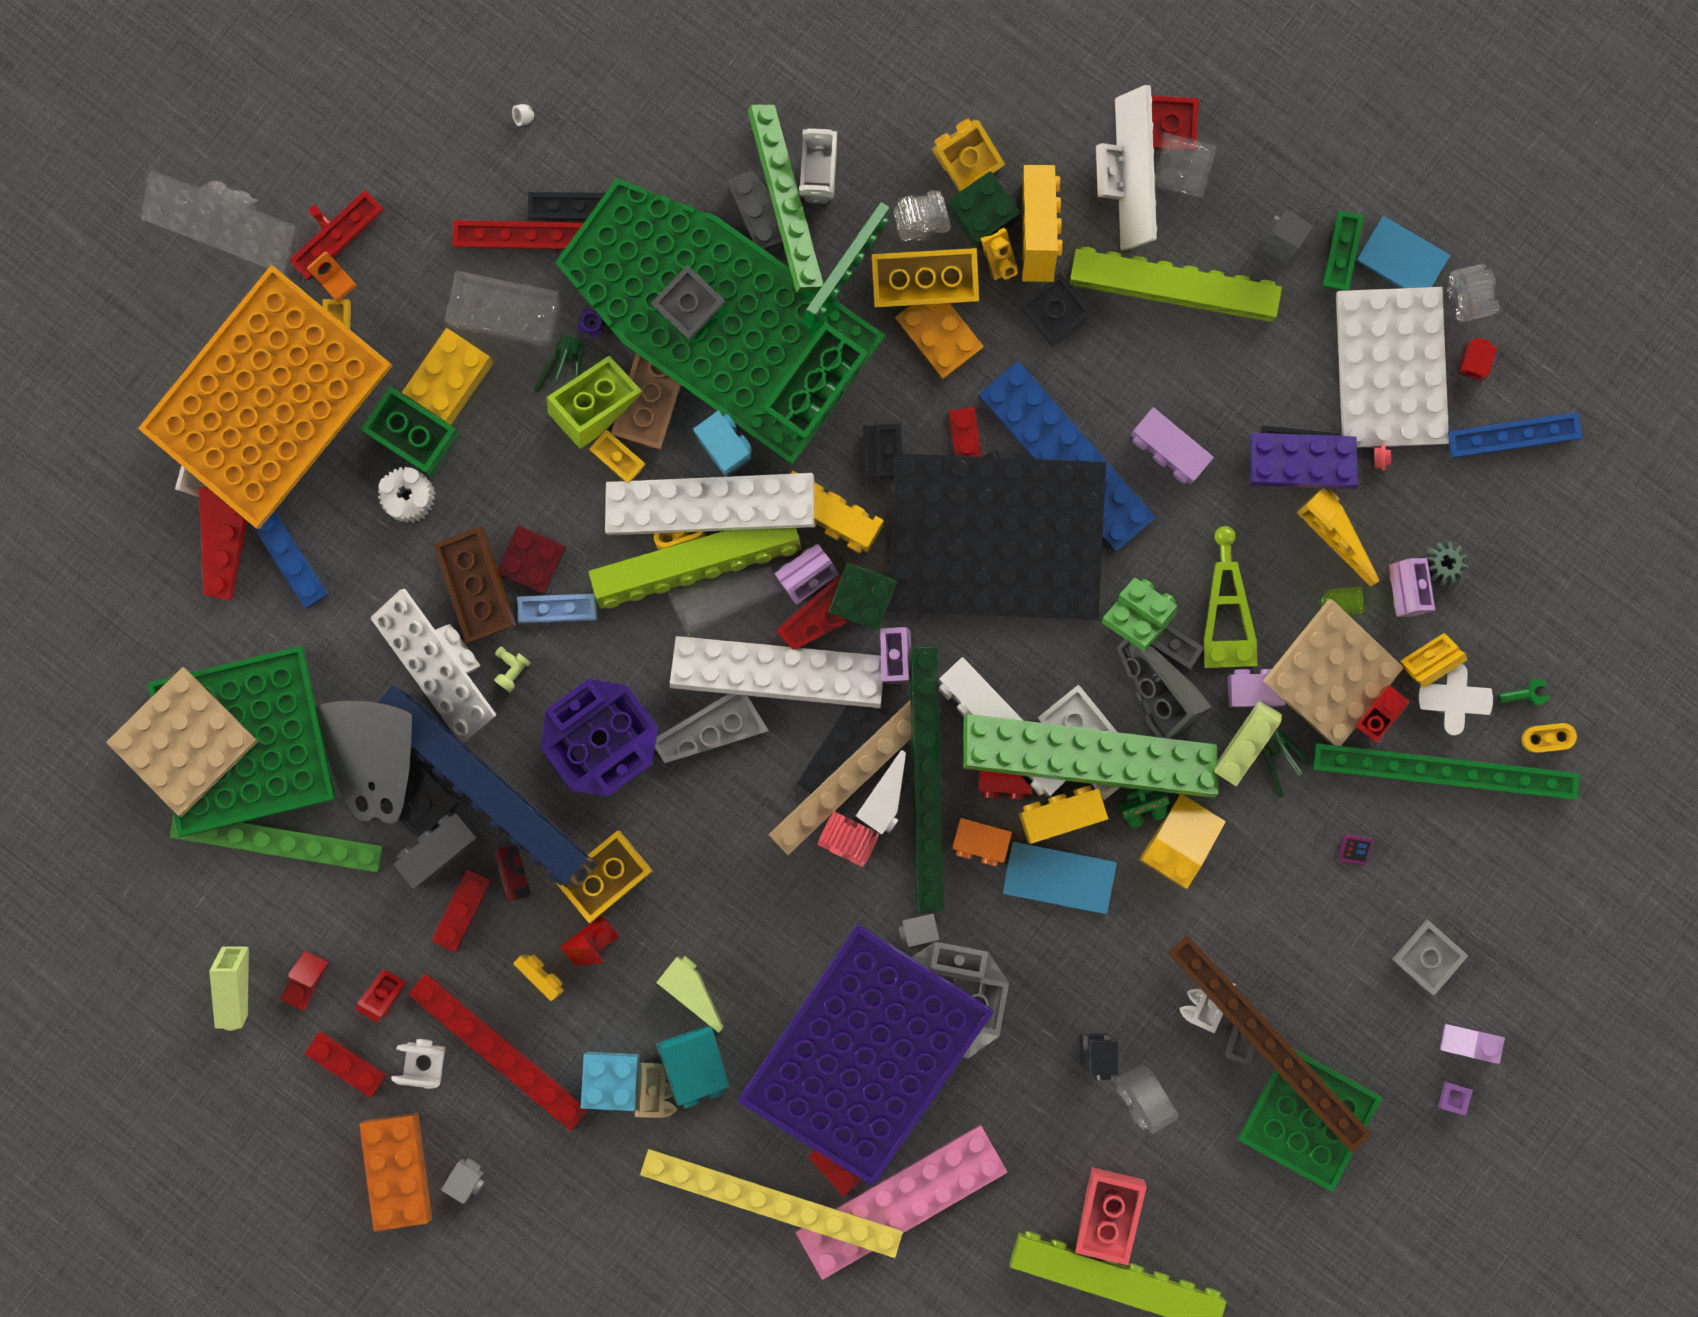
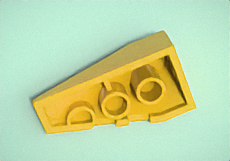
[1296,488,1380,587]

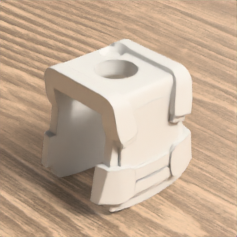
[392,1039,445,1089]

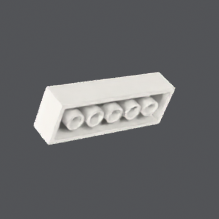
[938,657,1065,797]

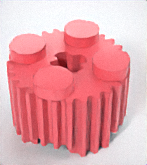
[817,811,880,867]

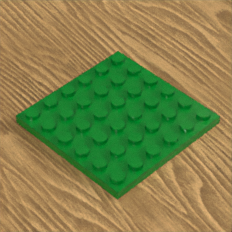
[147,646,336,837]

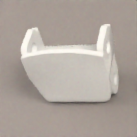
[799,129,837,204]

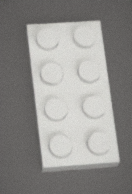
[1037,685,1120,800]

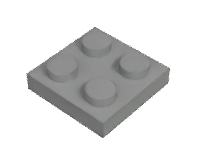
[1392,920,1468,996]

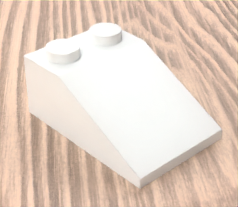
[855,750,906,835]

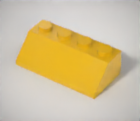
[871,248,979,307]

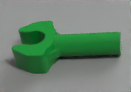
[1498,679,1550,706]

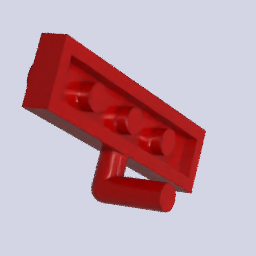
[289,190,385,281]

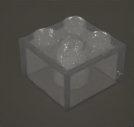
[1154,131,1217,198]

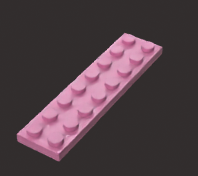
[796,1124,1008,1280]

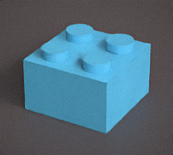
[693,410,753,477]
[581,1052,640,1111]

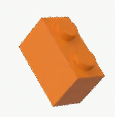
[951,818,1012,867]

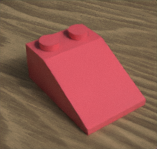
[1075,1167,1147,1265]

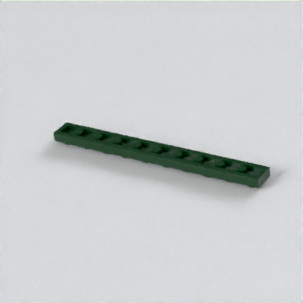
[909,646,944,913]

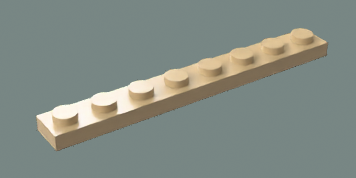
[768,701,941,855]

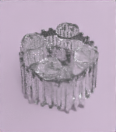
[893,190,951,242]
[1447,264,1500,322]

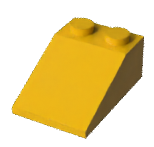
[1138,794,1226,889]

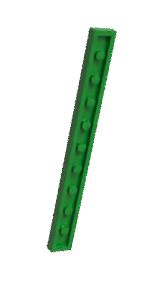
[1312,743,1580,800]

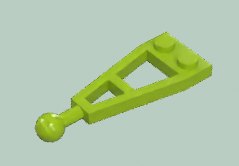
[1202,526,1258,668]

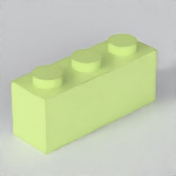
[1214,700,1282,786]

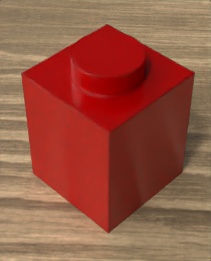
[1457,338,1497,381]

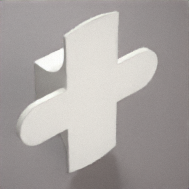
[1419,664,1493,735]

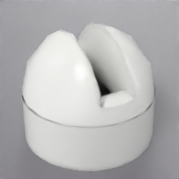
[512,104,534,126]

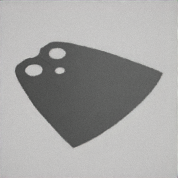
[316,701,412,824]

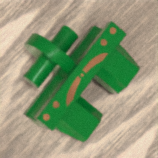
[1117,789,1170,829]

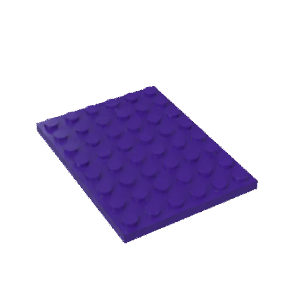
[738,923,994,1186]

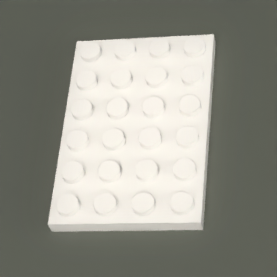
[1336,287,1449,448]

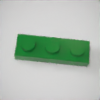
[1321,210,1364,291]

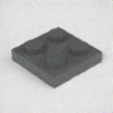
[651,265,726,340]

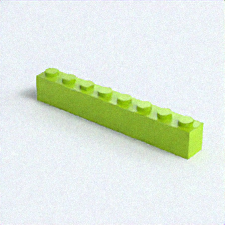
[1069,247,1282,322]
[589,528,802,609]
[1009,1230,1226,1317]

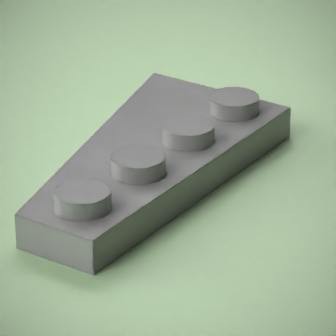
[655,694,769,764]

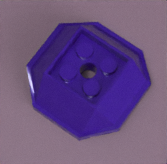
[541,679,659,796]

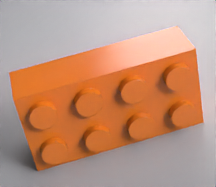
[359,1112,433,1231]

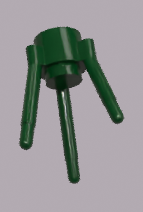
[534,335,584,392]
[1262,729,1310,798]

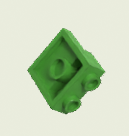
[1102,578,1178,652]

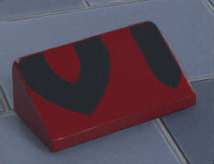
[494,845,531,902]

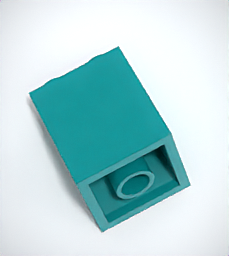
[656,1026,729,1108]

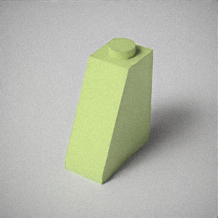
[209,947,249,1031]

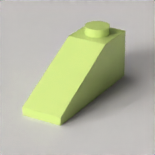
[656,956,723,1033]

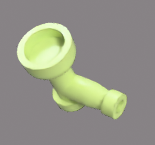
[494,646,531,693]

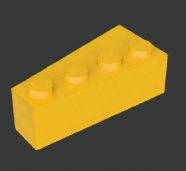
[1022,165,1062,282]
[791,471,884,554]

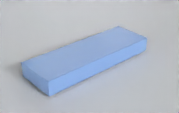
[517,594,597,624]

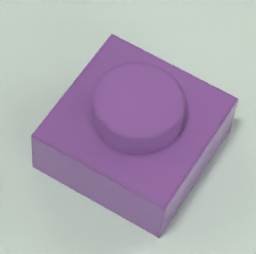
[1438,1082,1473,1116]

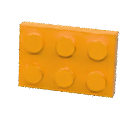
[895,303,984,380]

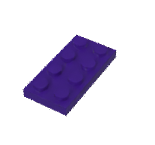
[1250,433,1358,489]

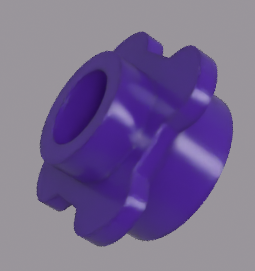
[577,308,606,338]

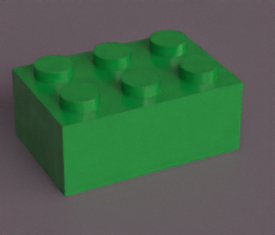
[360,386,460,477]

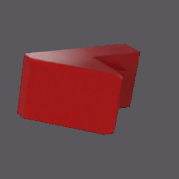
[560,915,620,966]
[280,951,329,1011]
[355,969,406,1023]

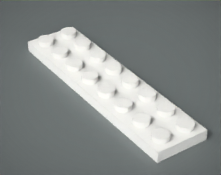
[605,473,814,535]
[670,636,883,708]

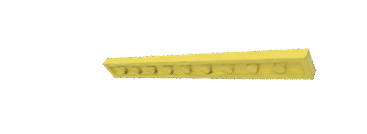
[640,1149,903,1258]

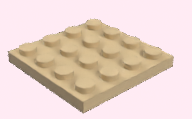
[1263,599,1404,746]
[106,667,258,817]

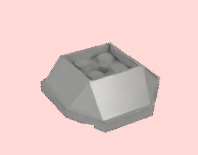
[911,942,1009,1059]

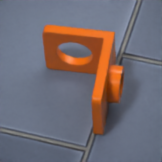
[307,252,356,302]

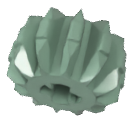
[1425,541,1469,586]

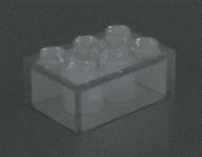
[1115,1063,1180,1135]

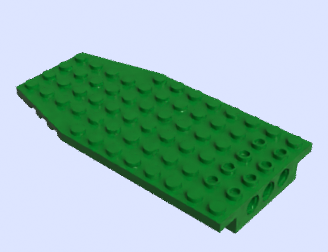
[555,178,886,465]

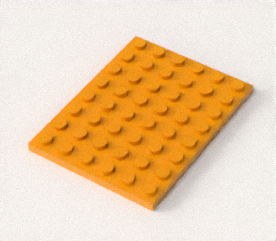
[138,265,393,529]

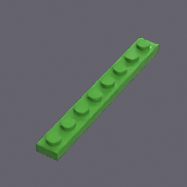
[748,105,823,293]
[169,815,384,872]

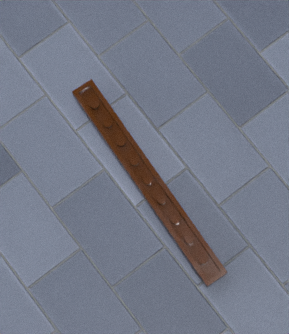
[1168,935,1372,1153]

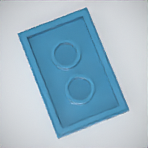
[1355,216,1450,289]

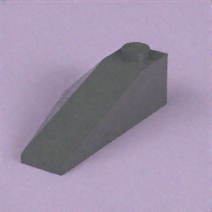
[1117,639,1212,739]

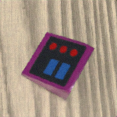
[1339,835,1373,865]

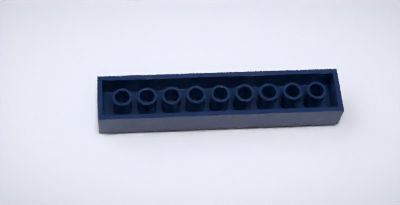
[377,685,598,888]

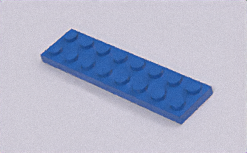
[978,361,1156,553]

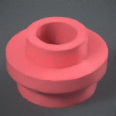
[1374,445,1391,471]

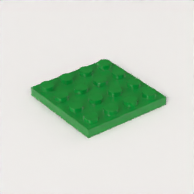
[1237,1048,1383,1192]

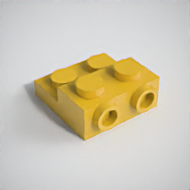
[931,118,1005,192]

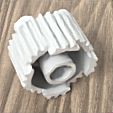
[378,467,436,523]

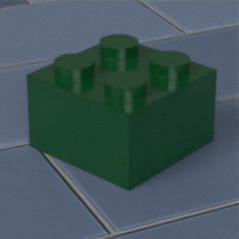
[947,171,1021,249]
[828,561,897,631]

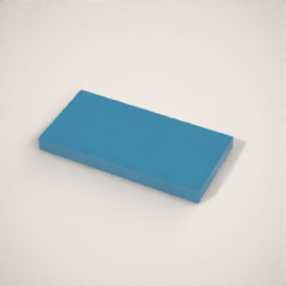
[1002,842,1117,914]

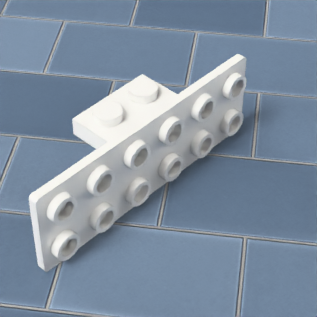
[1096,85,1157,251]
[371,589,496,743]

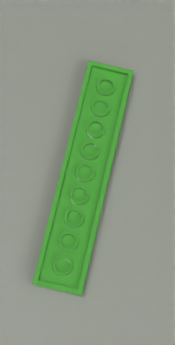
[963,714,1218,798]

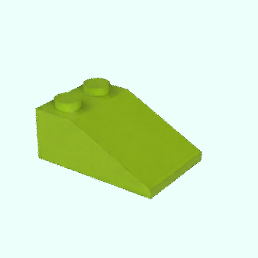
[547,356,642,449]

